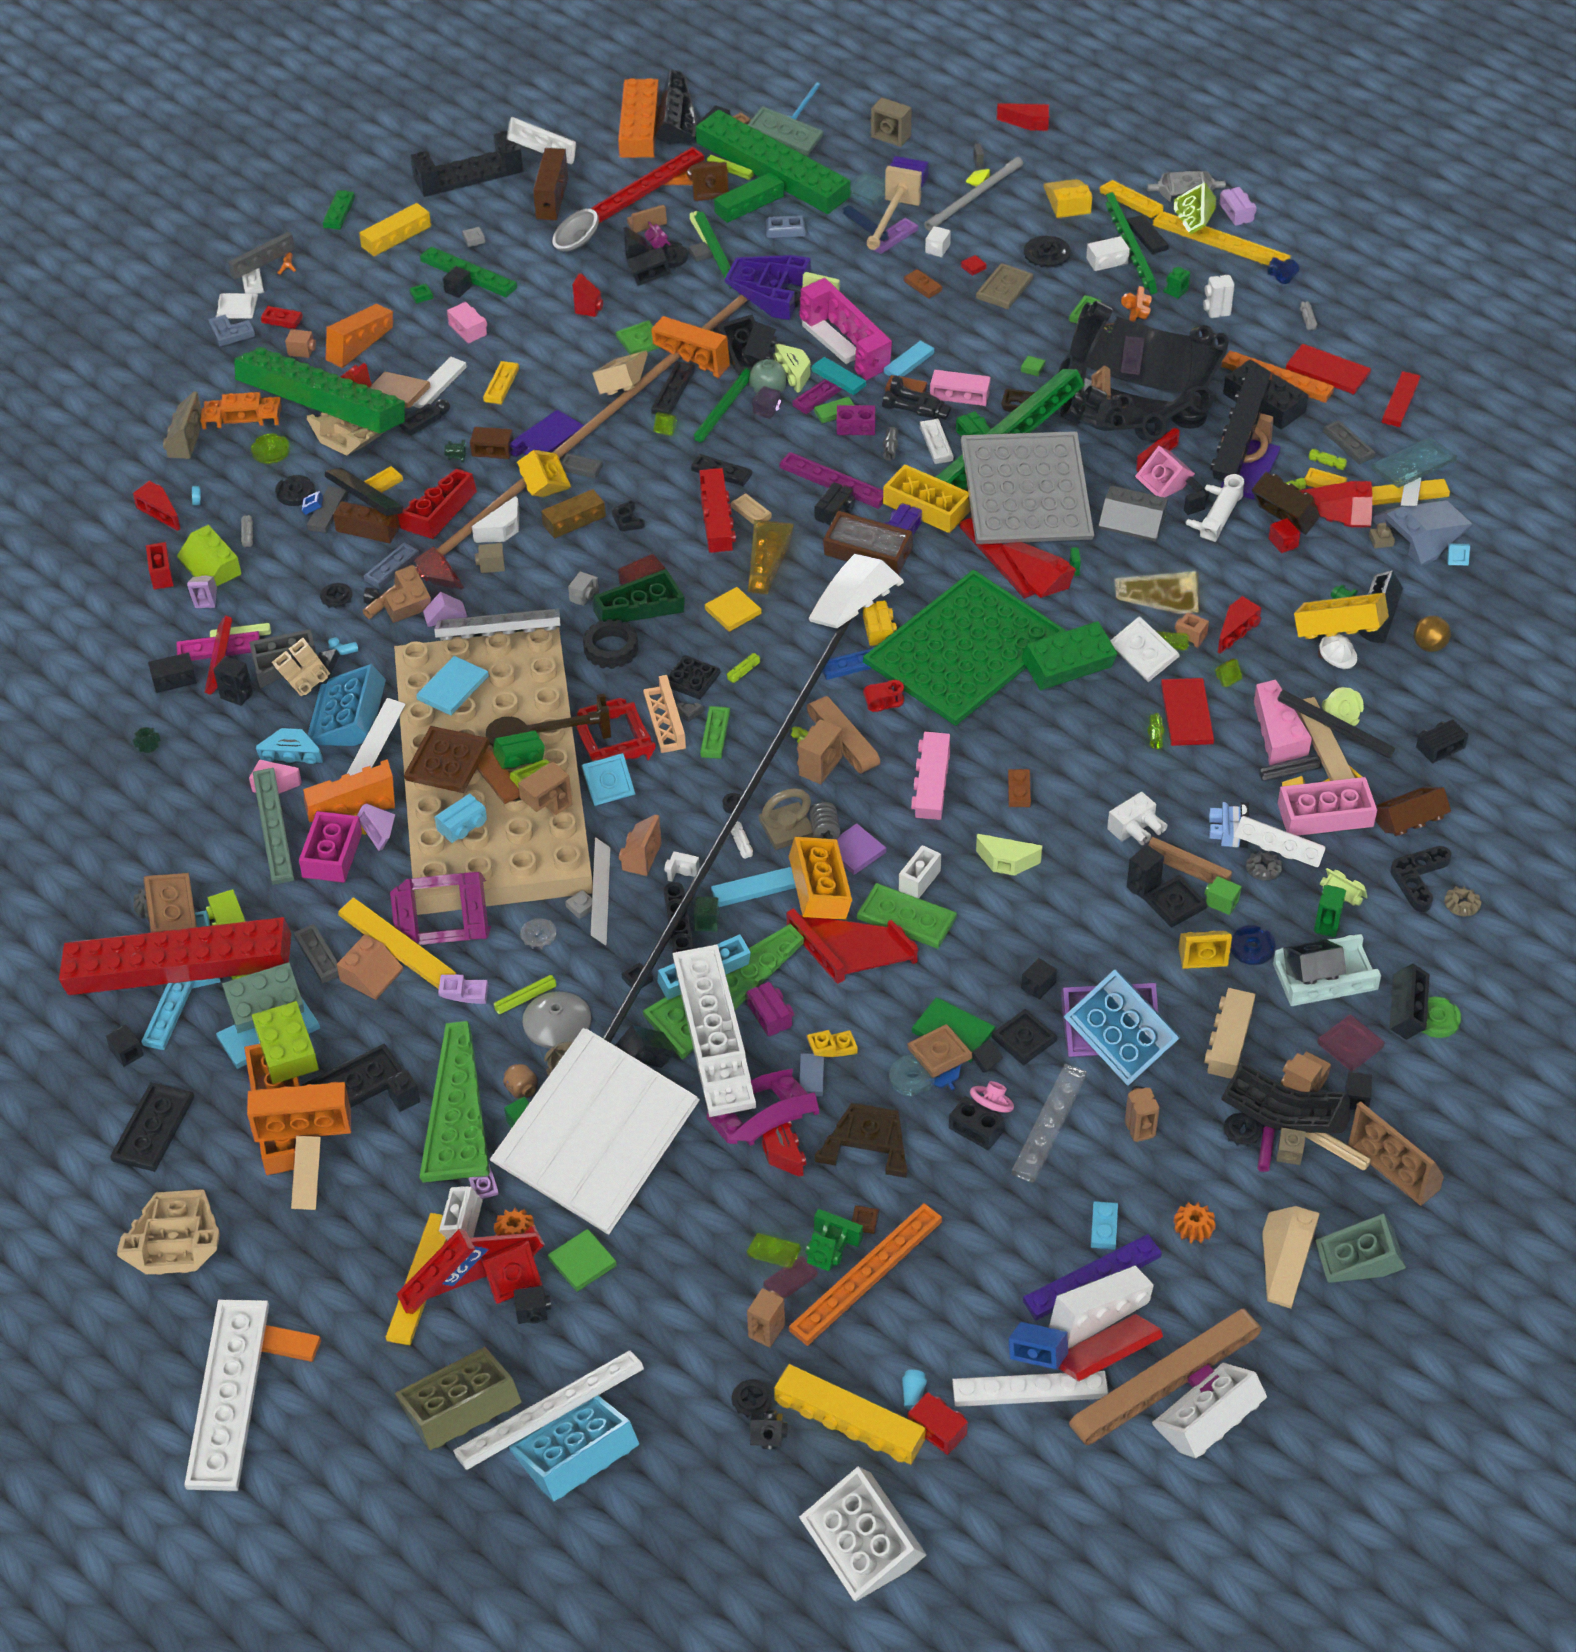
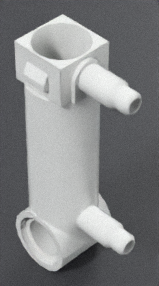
[1186,474,1244,542]

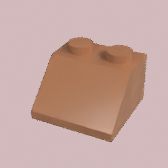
[619,815,662,876]
[336,934,404,1000]

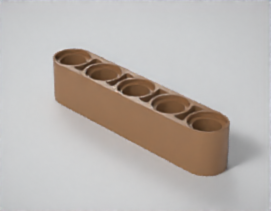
[807,696,880,774]

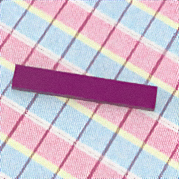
[779,452,883,509]

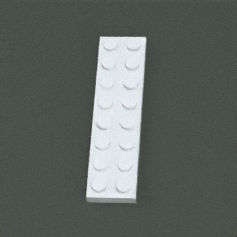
[185,1300,269,1491]

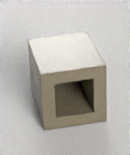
[475,543,505,573]

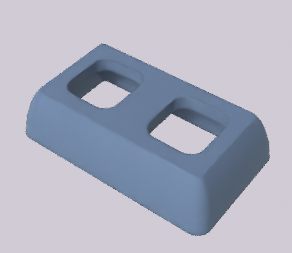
[765,216,807,238]

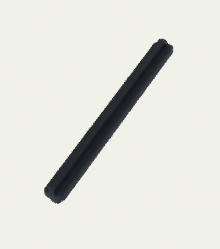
[1277,690,1395,758]

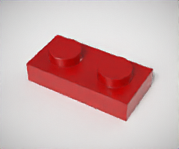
[261,306,303,329]

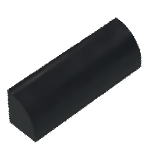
[1358,570,1403,643]

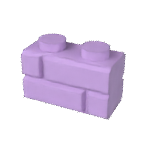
[1220,187,1256,226]

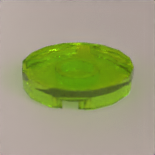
[251,433,290,464]

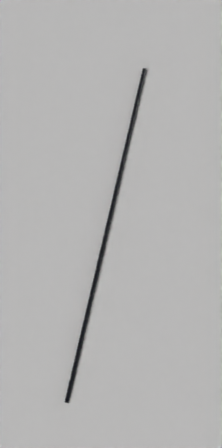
[603,618,853,1043]

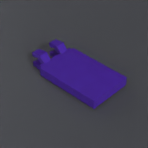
[510,410,584,457]

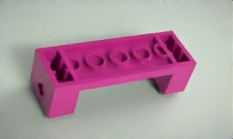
[799,277,892,380]

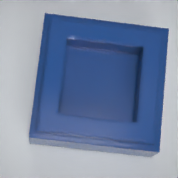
[301,491,323,515]

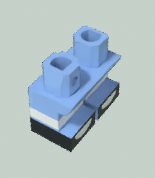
[1209,802,1249,848]

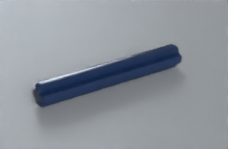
[843,205,889,242]

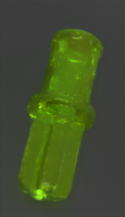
[1147,713,1164,749]

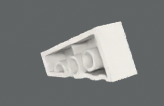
[1049,1266,1154,1349]

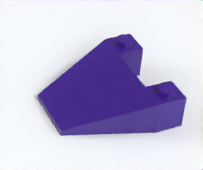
[724,255,811,320]

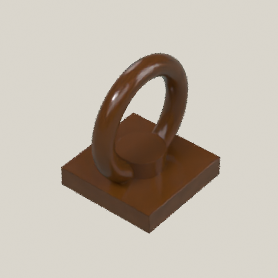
[687,161,729,201]

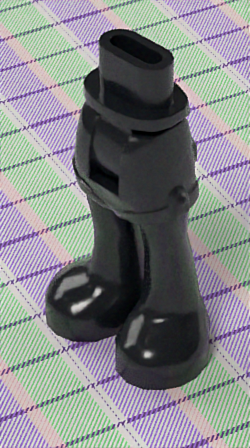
[882,375,952,420]

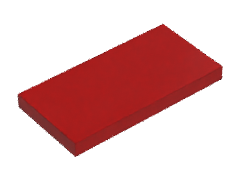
[1286,343,1371,395]
[1161,678,1214,746]
[1058,1314,1163,1381]

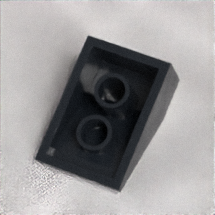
[716,314,772,375]

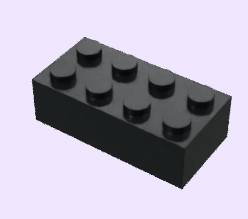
[1223,359,1309,430]

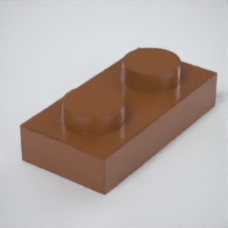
[1008,769,1031,807]

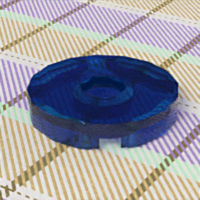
[1230,925,1276,965]

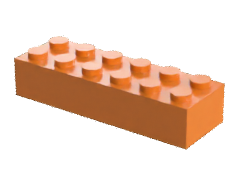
[618,78,659,157]
[244,1044,300,1176]

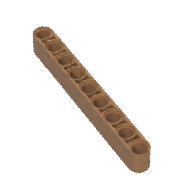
[1069,1309,1262,1445]

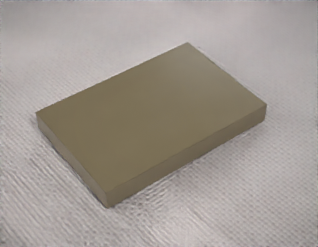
[976,263,1033,309]

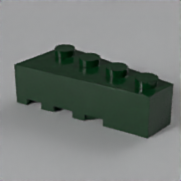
[593,569,685,622]

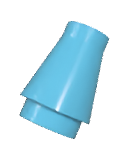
[902,1370,927,1410]

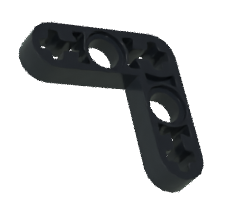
[1390,846,1451,912]

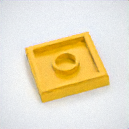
[705,587,762,632]

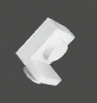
[664,852,700,882]

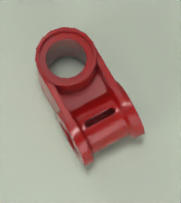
[863,680,904,712]

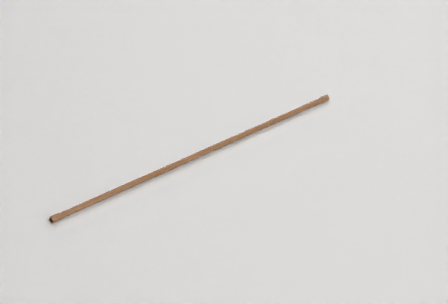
[362,295,748,619]

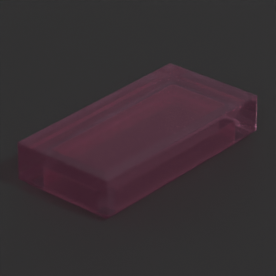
[763,1255,817,1299]

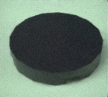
[653,241,688,268]
[275,475,315,506]

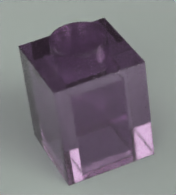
[753,386,781,419]

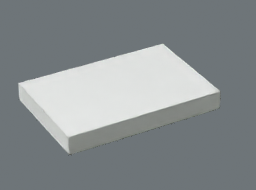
[1110,616,1180,682]

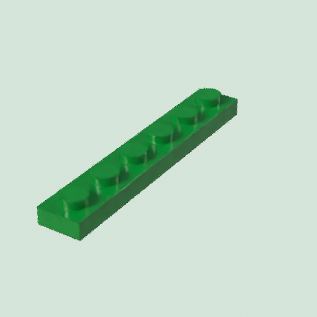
[420,246,517,298]

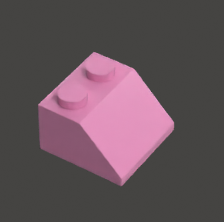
[1135,446,1195,497]

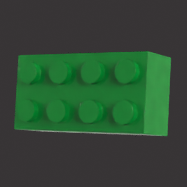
[1021,621,1118,691]

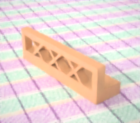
[643,675,686,753]

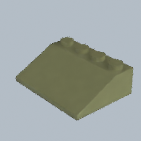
[395,1347,521,1450]

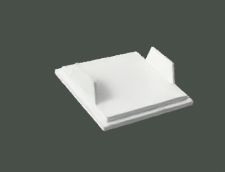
[216,293,258,318]

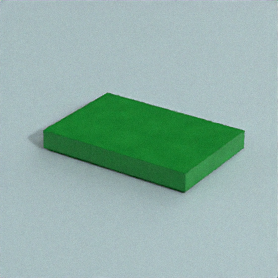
[912,997,995,1063]

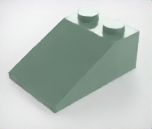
[1315,1214,1406,1283]

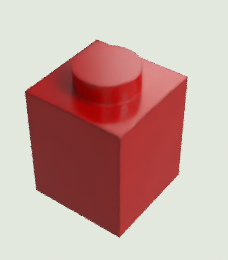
[1268,518,1301,553]

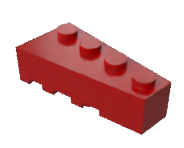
[699,468,736,553]
[397,469,477,539]

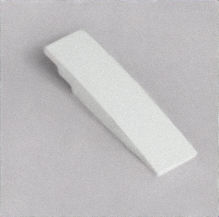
[672,944,756,1117]

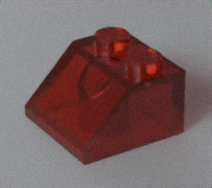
[414,546,464,589]

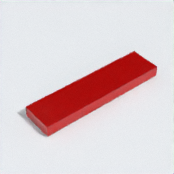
[1382,371,1421,427]
[204,615,233,695]

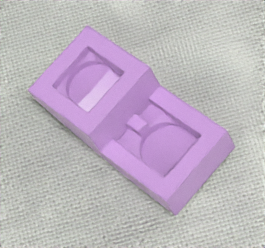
[438,975,489,1004]

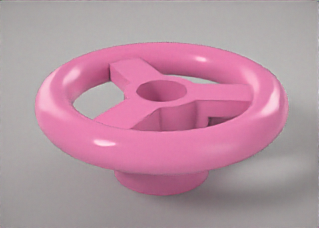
[970,1081,1014,1113]

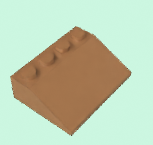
[1348,1102,1444,1206]

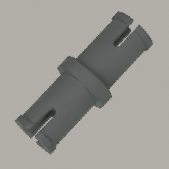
[883,427,898,461]

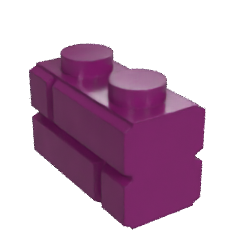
[746,982,794,1037]

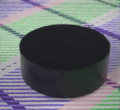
[722,793,741,814]

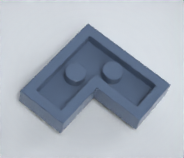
[208,314,255,346]

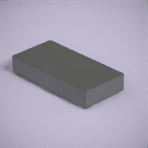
[561,453,603,479]

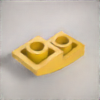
[807,1030,858,1057]

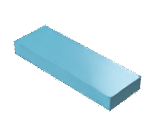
[884,341,935,377]

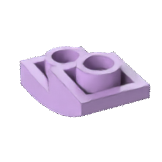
[468,1161,499,1199]

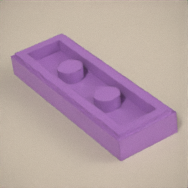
[874,218,918,254]

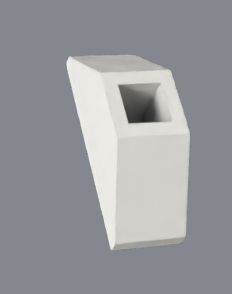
[472,497,520,543]

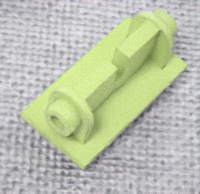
[1320,868,1368,906]

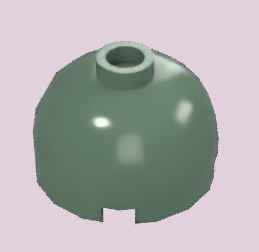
[749,359,787,396]

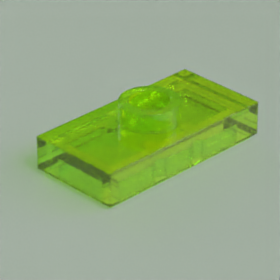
[746,1233,802,1268]

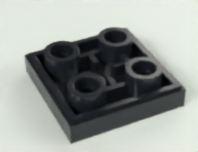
[667,655,720,700]

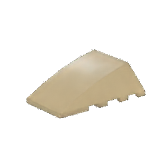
[307,412,384,456]

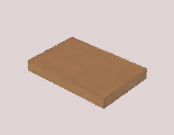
[370,372,431,408]
[143,873,197,933]

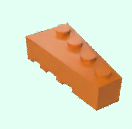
[326,303,393,368]
[651,316,730,378]
[303,759,395,822]

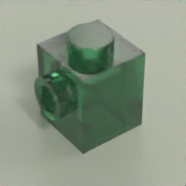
[694,896,719,932]

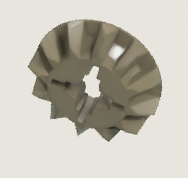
[1444,886,1481,916]

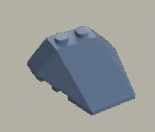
[1371,500,1472,567]

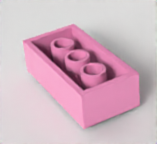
[1277,777,1377,836]

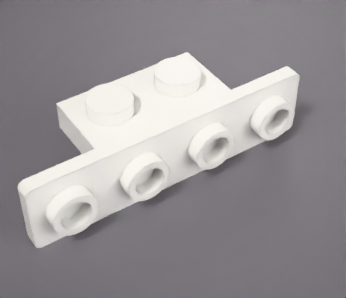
[1235,816,1326,867]

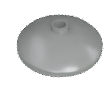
[553,209,599,251]
[523,991,592,1049]

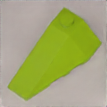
[1174,182,1216,234]

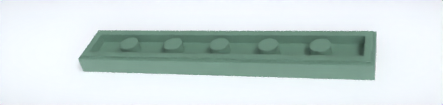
[253,768,294,885]

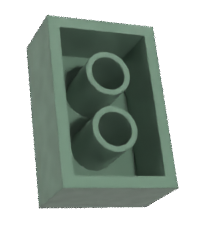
[222,963,304,1033]

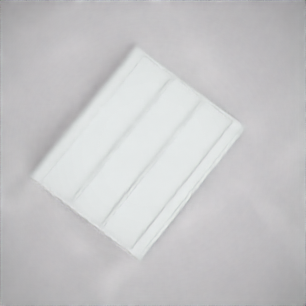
[490,1028,700,1235]

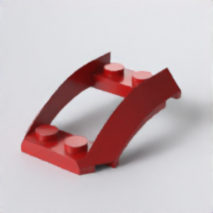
[576,698,656,762]

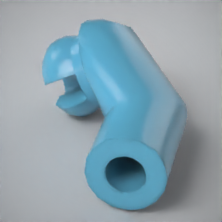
[328,637,359,655]

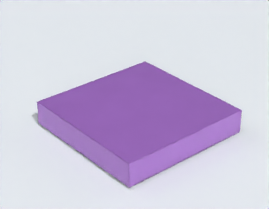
[837,823,886,875]

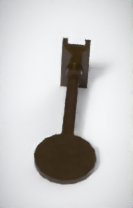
[486,693,611,748]

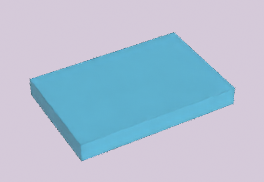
[416,656,489,715]

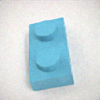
[1091,1201,1118,1250]

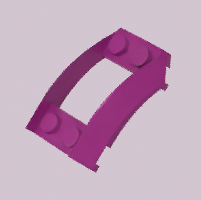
[390,872,492,945]
[706,1068,819,1146]

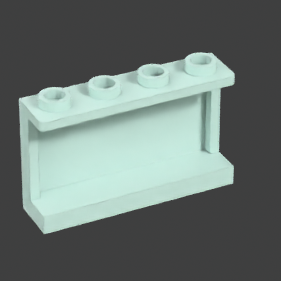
[1273,934,1381,1006]

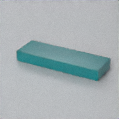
[812,357,866,395]

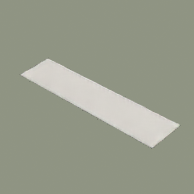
[1401,475,1422,506]

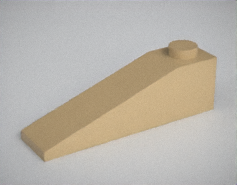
[1262,1206,1320,1308]

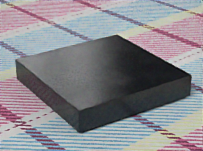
[1144,875,1207,928]
[992,1009,1057,1066]

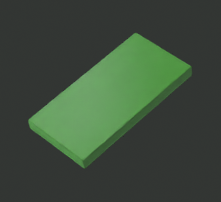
[857,883,957,949]

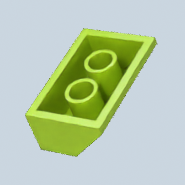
[177,524,242,586]

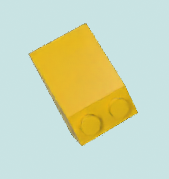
[1043,179,1092,218]

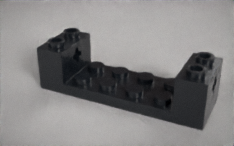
[410,131,523,197]

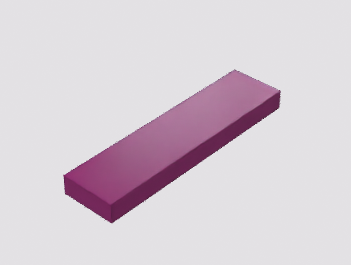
[176,631,260,661]

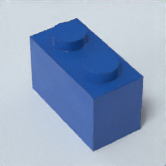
[1009,1322,1068,1370]

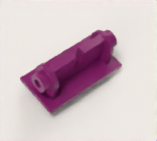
[645,222,671,249]

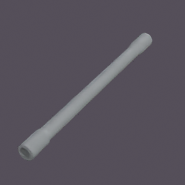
[924,157,1023,231]

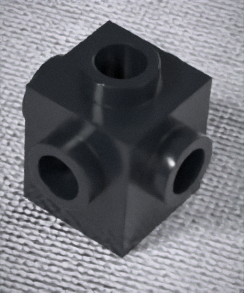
[750,1410,788,1449]

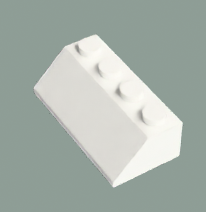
[1152,1363,1267,1458]

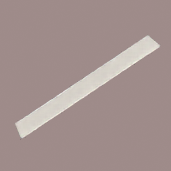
[347,698,405,776]
[591,837,610,945]

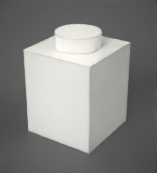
[925,226,951,257]

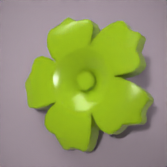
[791,726,808,743]

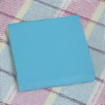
[581,753,635,806]

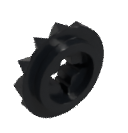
[320,583,353,609]
[1223,1113,1262,1147]
[732,1379,772,1418]

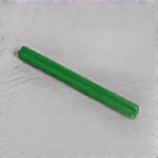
[694,211,732,289]
[694,368,751,442]

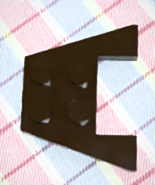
[815,1103,907,1178]

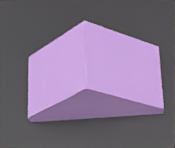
[423,592,467,627]
[357,804,395,851]

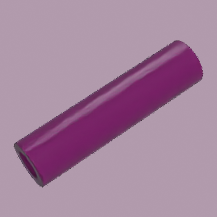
[1257,1126,1275,1172]

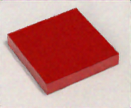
[481,1240,542,1304]

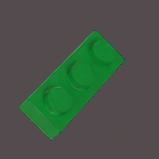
[322,190,355,230]

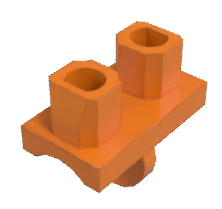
[1121,286,1152,321]

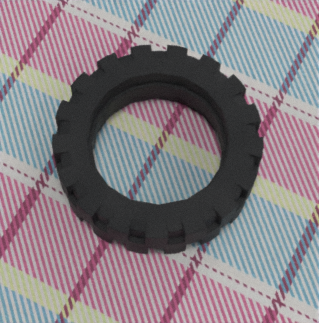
[583,619,639,669]

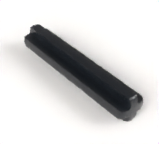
[1259,756,1321,780]

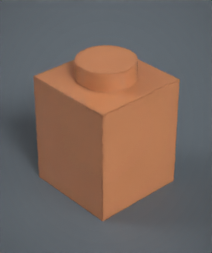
[285,329,316,358]

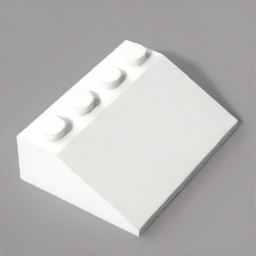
[799,1466,927,1601]

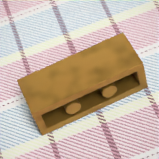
[541,489,606,539]

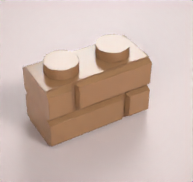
[1125,1087,1159,1142]

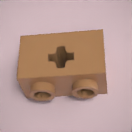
[747,1288,785,1348]

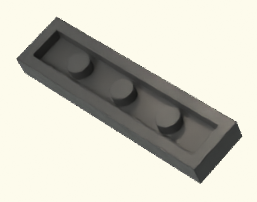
[228,232,295,280]

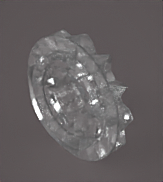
[520,918,557,949]

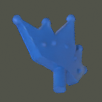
[926,1063,963,1091]

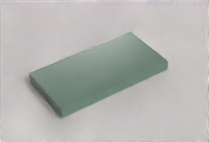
[748,106,824,156]

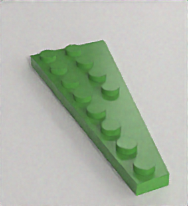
[643,924,804,1060]
[419,1021,490,1182]

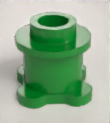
[1331,584,1358,599]

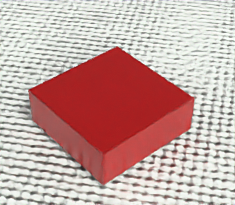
[961,255,986,276]

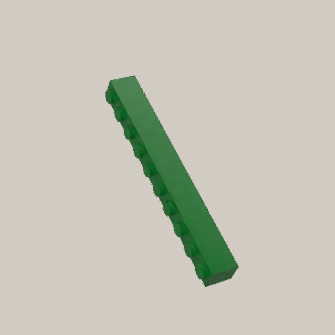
[935,369,1085,490]

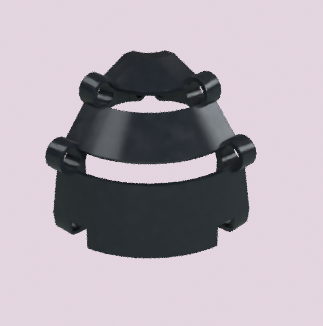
[1058,300,1229,441]

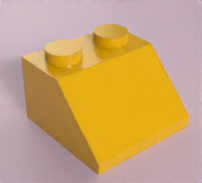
[517,450,571,497]
[1178,931,1232,969]

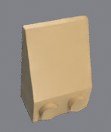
[593,350,648,395]

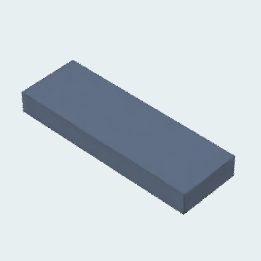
[364,542,419,589]

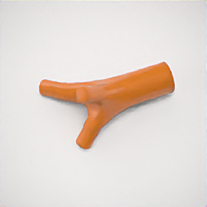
[278,252,296,275]

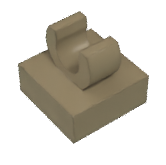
[1369,523,1395,549]

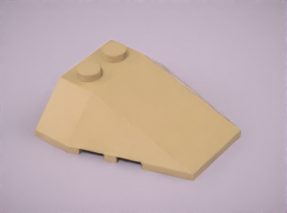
[117,1190,220,1275]

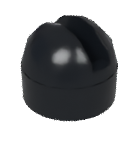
[364,587,379,604]

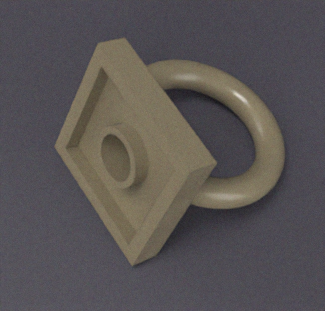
[759,788,813,850]

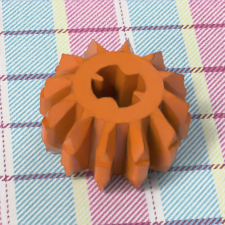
[1173,1201,1216,1244]
[494,1207,535,1236]

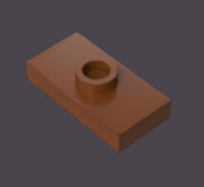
[904,269,942,299]

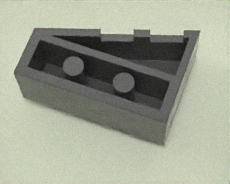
[249,629,316,689]

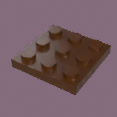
[404,726,490,793]

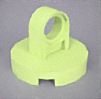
[1322,687,1364,726]

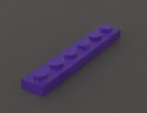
[1023,1234,1162,1321]

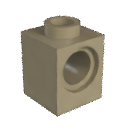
[1276,1128,1306,1165]

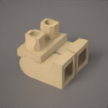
[272,638,331,696]

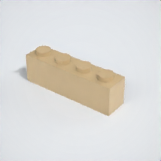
[1204,988,1255,1079]

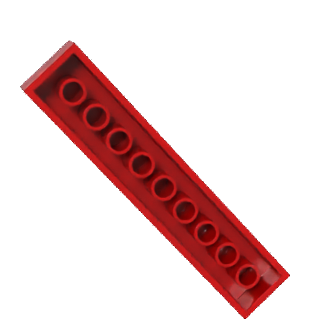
[59,917,291,995]

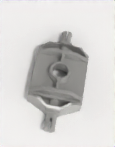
[1147,171,1226,201]

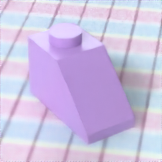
[187,576,217,608]

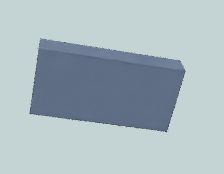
[800,1053,824,1097]

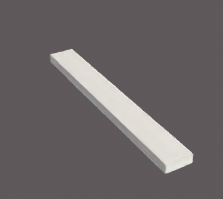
[453,1351,644,1470]

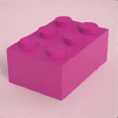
[299,811,362,883]

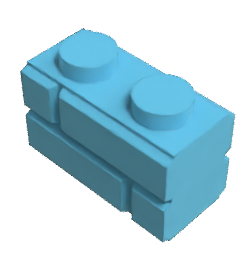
[434,793,487,843]

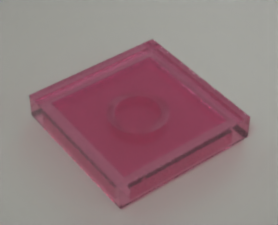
[1317,1014,1385,1072]

